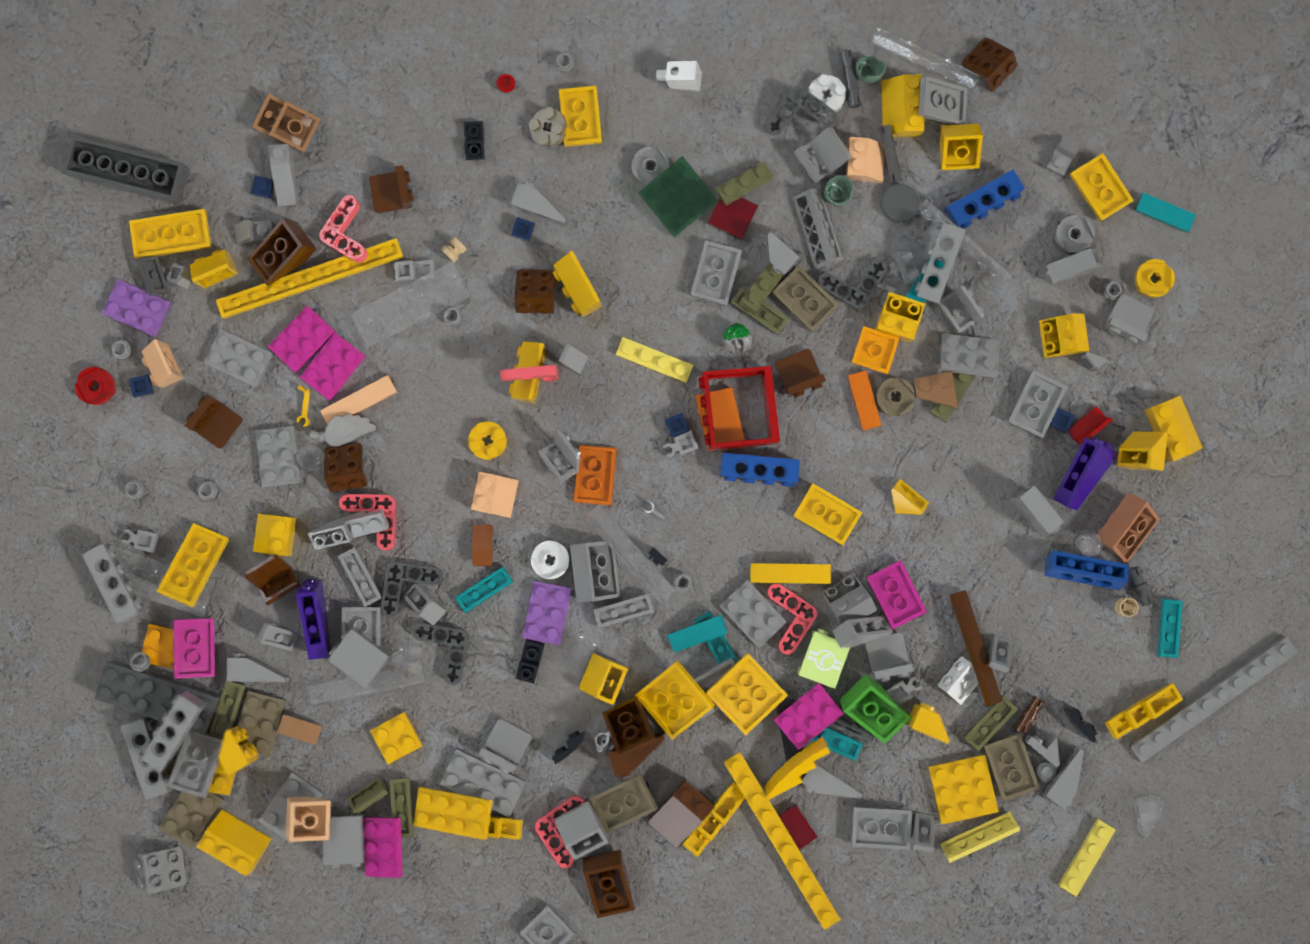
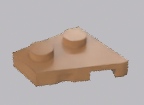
[914,371,958,409]

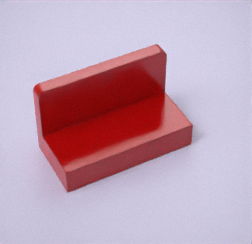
[1067,406,1113,445]

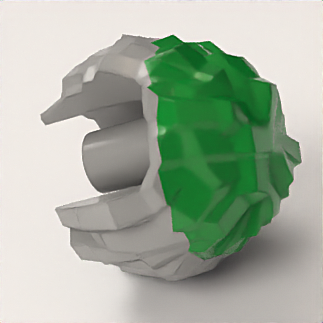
[722,322,752,354]

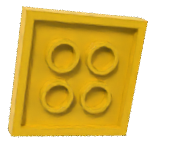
[705,652,788,735]
[635,660,715,740]
[928,754,998,824]

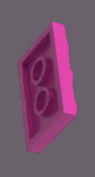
[268,305,336,373]
[300,333,366,401]
[866,560,927,629]
[173,618,215,679]
[774,683,844,750]
[363,817,403,878]

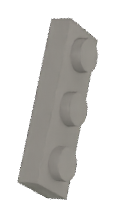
[338,547,382,607]
[593,593,654,628]

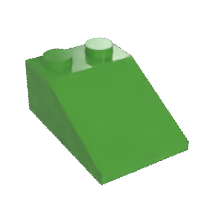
[840,674,912,744]

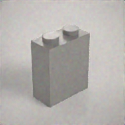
[1011,485,1064,535]
[328,628,392,688]
[323,813,365,868]

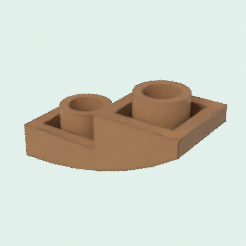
[276,714,322,745]

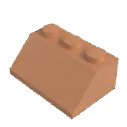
[1095,493,1160,564]

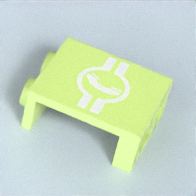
[797,629,850,689]

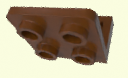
[962,37,1018,93]
[369,165,414,213]
[514,269,555,314]
[775,349,826,398]
[184,395,243,449]
[324,443,368,492]
[244,554,301,606]

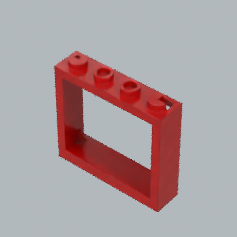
[698,366,780,450]

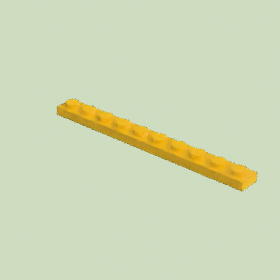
[216,238,404,319]
[723,751,841,930]

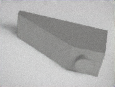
[269,144,297,207]
[511,182,567,227]
[833,616,893,648]
[227,653,289,682]
[1041,747,1084,810]
[801,763,863,798]

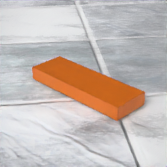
[847,371,882,431]

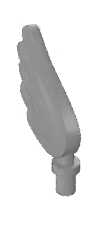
[309,413,376,447]

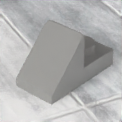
[1045,135,1080,177]
[234,219,273,244]
[257,623,299,651]
[987,635,1013,673]
[1023,734,1060,767]
[911,813,934,853]

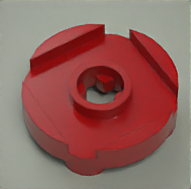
[75,367,116,405]

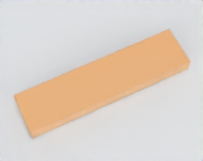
[320,375,398,424]

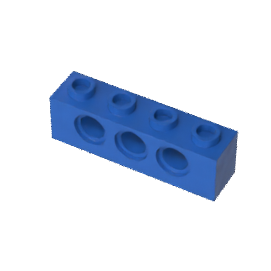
[944,169,1025,229]
[720,453,800,487]
[1044,550,1129,590]

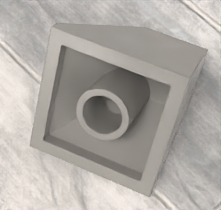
[768,229,805,275]

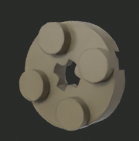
[529,107,568,147]
[876,378,915,417]

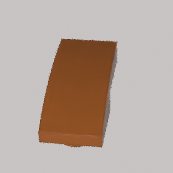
[472,525,494,566]

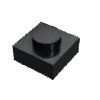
[648,547,667,566]

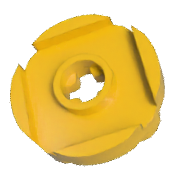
[1134,259,1175,298]
[468,421,507,460]

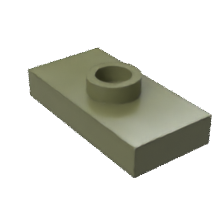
[347,776,388,815]

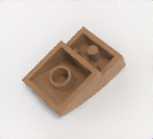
[252,93,321,153]

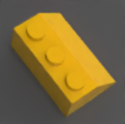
[881,74,924,137]
[552,251,602,318]
[509,341,547,404]
[1145,395,1203,462]
[197,809,272,877]

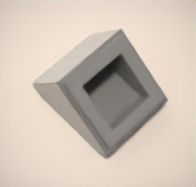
[166,263,192,289]
[1079,352,1107,371]

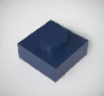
[250,175,274,199]
[511,217,535,242]
[129,374,154,398]
[1049,408,1075,433]
[664,413,689,438]

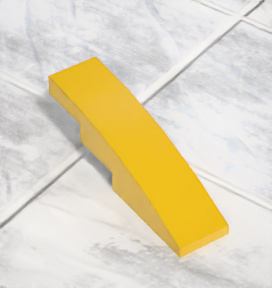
[750,563,831,584]
[1104,683,1183,739]
[764,737,830,800]
[682,782,745,857]
[488,815,523,840]

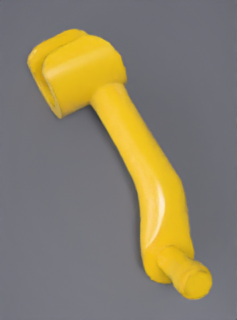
[297,385,310,427]

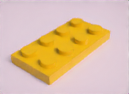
[129,209,212,259]
[156,523,229,608]
[413,787,493,840]

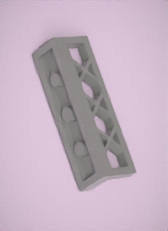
[792,188,843,269]

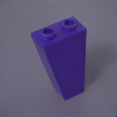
[1053,437,1119,510]
[296,578,331,660]

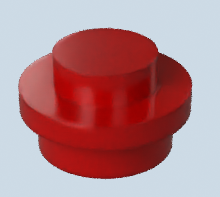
[497,74,516,93]

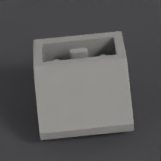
[821,573,877,625]
[554,801,609,860]

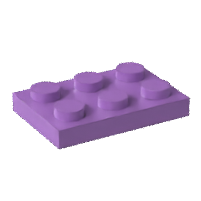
[102,279,171,337]
[522,581,572,645]

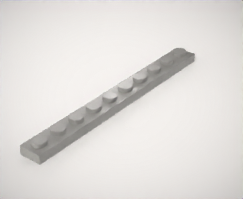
[1128,636,1298,763]

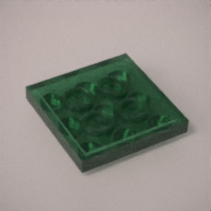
[638,156,718,237]

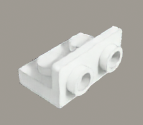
[938,657,978,705]

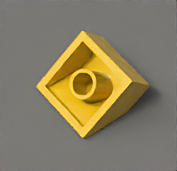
[939,123,983,170]
[190,249,239,289]
[253,513,297,556]
[906,702,950,744]

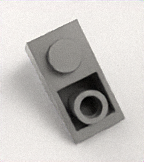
[557,344,589,376]

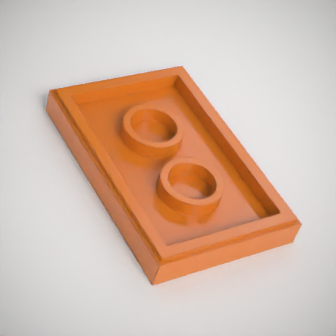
[695,387,745,452]
[573,445,617,506]

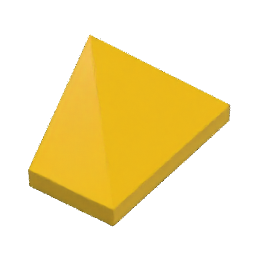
[891,478,929,515]

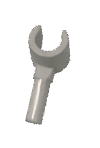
[639,500,666,520]

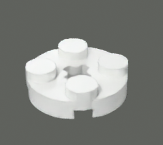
[808,74,846,114]
[531,541,570,579]

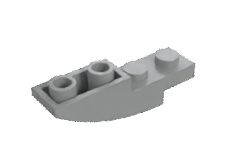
[308,509,389,550]

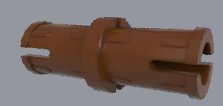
[1014,696,1045,735]

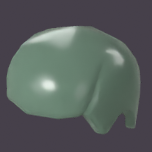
[855,55,886,84]
[824,175,854,206]

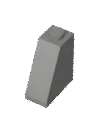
[1045,248,1102,283]

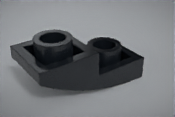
[464,121,485,161]
[515,639,545,684]
[1063,706,1097,743]
[552,730,585,764]

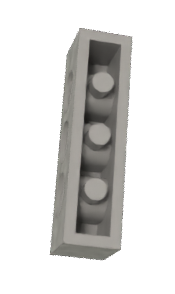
[915,223,966,304]
[82,544,144,624]
[141,690,206,772]
[121,717,173,800]

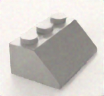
[570,540,620,603]

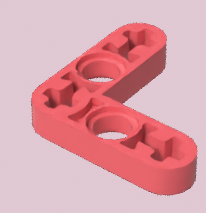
[319,195,368,263]
[500,365,559,382]
[339,494,396,550]
[767,584,817,654]
[535,795,585,868]

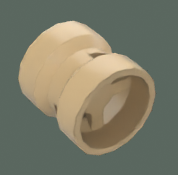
[441,236,467,263]
[1114,597,1139,617]

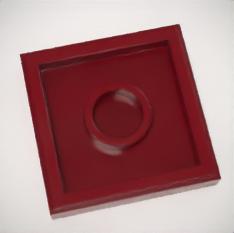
[708,197,759,240]
[778,804,818,850]

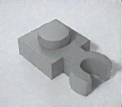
[663,431,699,458]
[121,529,159,553]
[886,676,922,705]

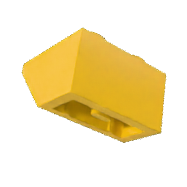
[875,292,925,343]
[1039,313,1089,358]
[1117,431,1168,471]
[578,653,628,705]
[219,725,259,776]

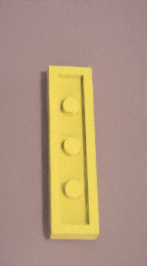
[616,337,693,383]
[940,812,1020,863]
[1058,819,1116,897]

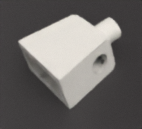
[656,61,702,91]

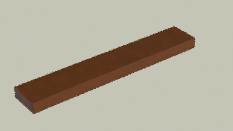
[949,590,1003,707]

